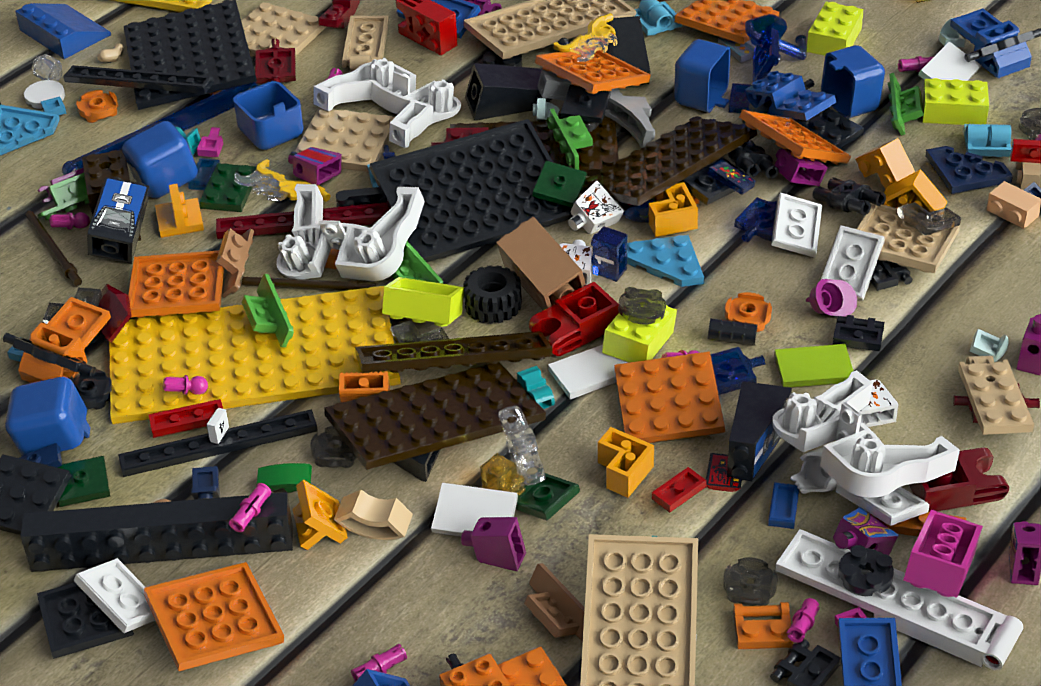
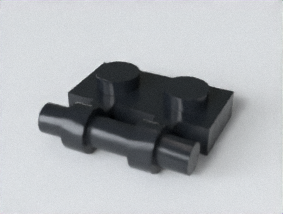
[870,260,913,291]
[833,315,885,352]
[770,639,841,686]

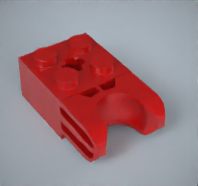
[395,0,458,56]
[529,282,620,356]

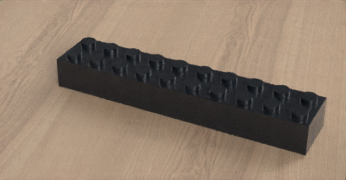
[21,492,293,572]

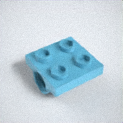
[635,0,682,36]
[963,124,1011,157]

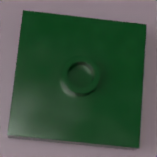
[532,161,587,208]
[57,456,111,507]
[516,472,580,521]

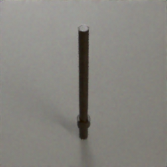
[25,211,82,286]
[242,276,376,291]

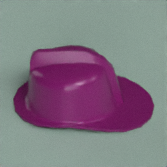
[806,279,857,316]

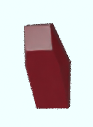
[91,284,131,343]

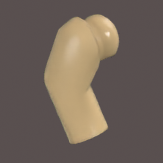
[97,44,124,63]

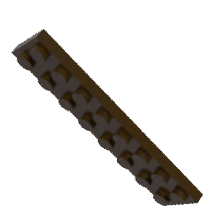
[355,331,552,373]

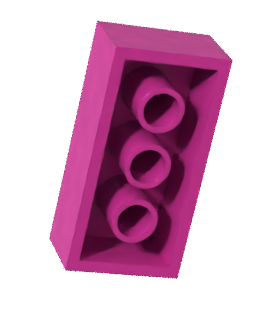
[903,510,983,598]

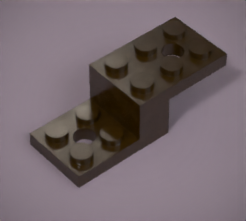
[82,150,141,241]

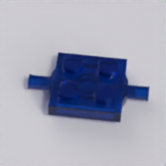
[734,197,778,242]
[710,347,765,395]

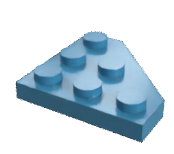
[0,105,60,156]
[623,235,704,287]

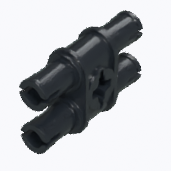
[728,140,779,179]
[812,177,886,215]

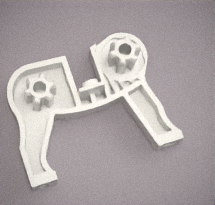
[314,58,461,148]
[277,184,425,281]
[772,370,960,498]

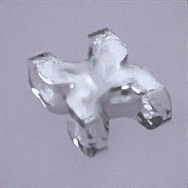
[498,406,546,485]

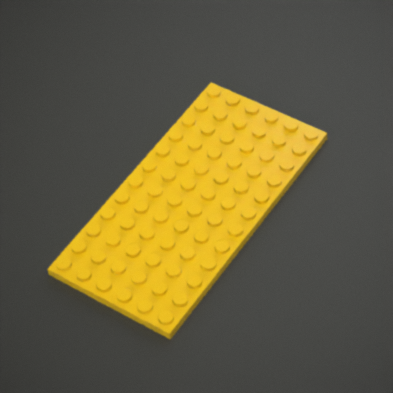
[109,286,401,424]

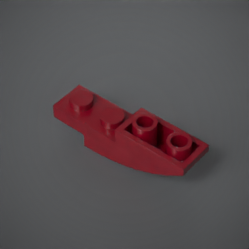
[318,0,360,29]

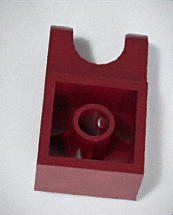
[909,447,1009,512]

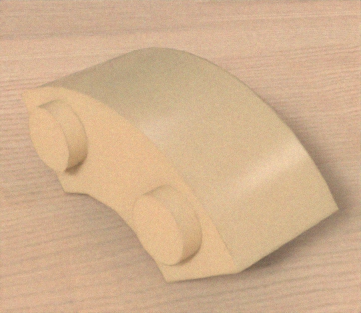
[334,490,413,540]

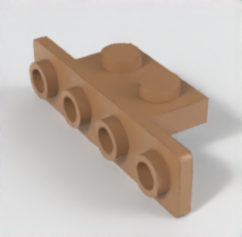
[216,228,254,298]
[524,563,585,642]

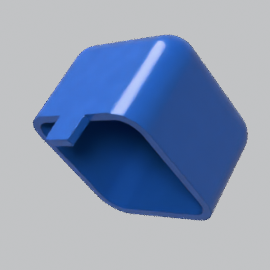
[674,39,730,113]
[821,45,885,119]
[233,81,304,150]
[122,121,198,199]
[5,377,90,456]

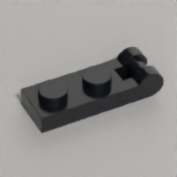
[336,187,386,207]

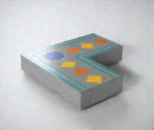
[718,33,762,63]

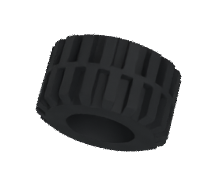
[463,265,522,324]

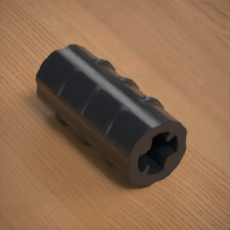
[708,318,758,345]

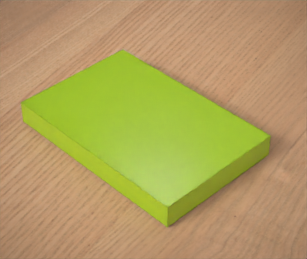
[774,344,854,387]

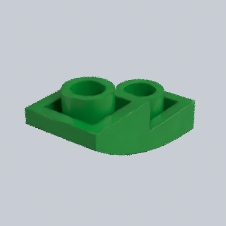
[256,463,312,493]

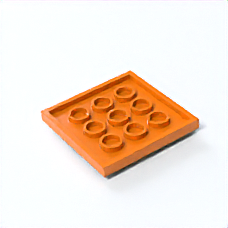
[674,0,779,44]
[535,46,651,94]
[739,110,851,165]
[128,250,224,318]
[614,351,725,443]
[144,562,284,671]

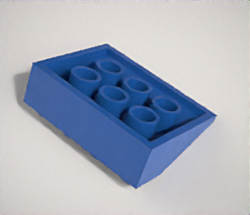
[15,3,111,59]

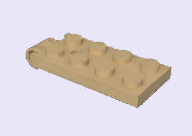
[342,16,389,71]
[959,355,1034,435]

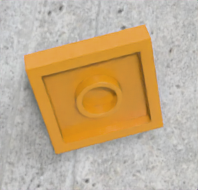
[155,184,204,238]
[293,480,348,550]

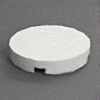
[24,80,65,109]

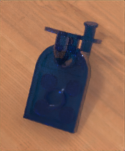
[745,14,807,82]

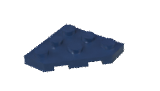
[925,146,1013,194]

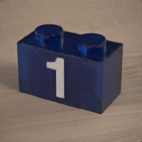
[591,226,628,282]

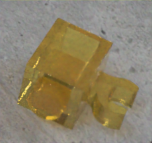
[480,453,526,496]

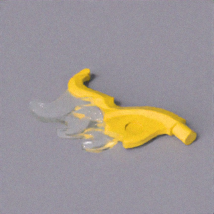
[553,13,617,62]
[235,159,331,202]

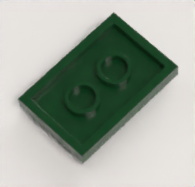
[199,163,258,212]

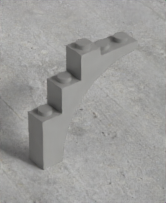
[538,69,655,148]

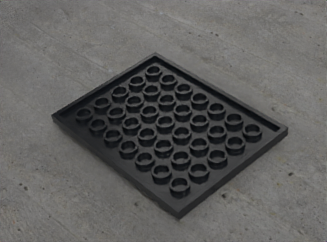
[124,0,257,110]
[370,119,573,262]

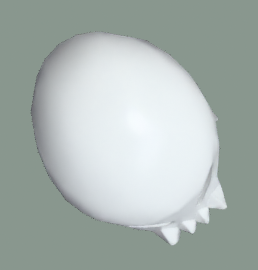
[790,447,838,494]

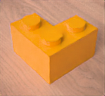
[855,138,915,190]
[883,169,947,218]
[649,182,698,237]
[598,427,654,498]

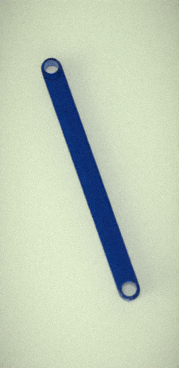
[62,82,258,175]

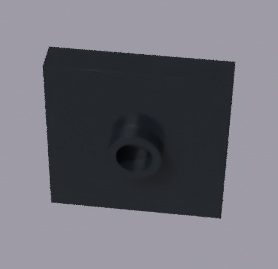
[561,85,611,123]

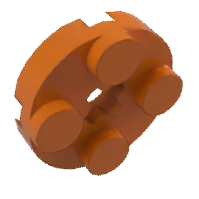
[76,90,118,123]
[725,292,772,332]

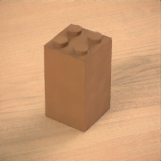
[496,217,586,310]

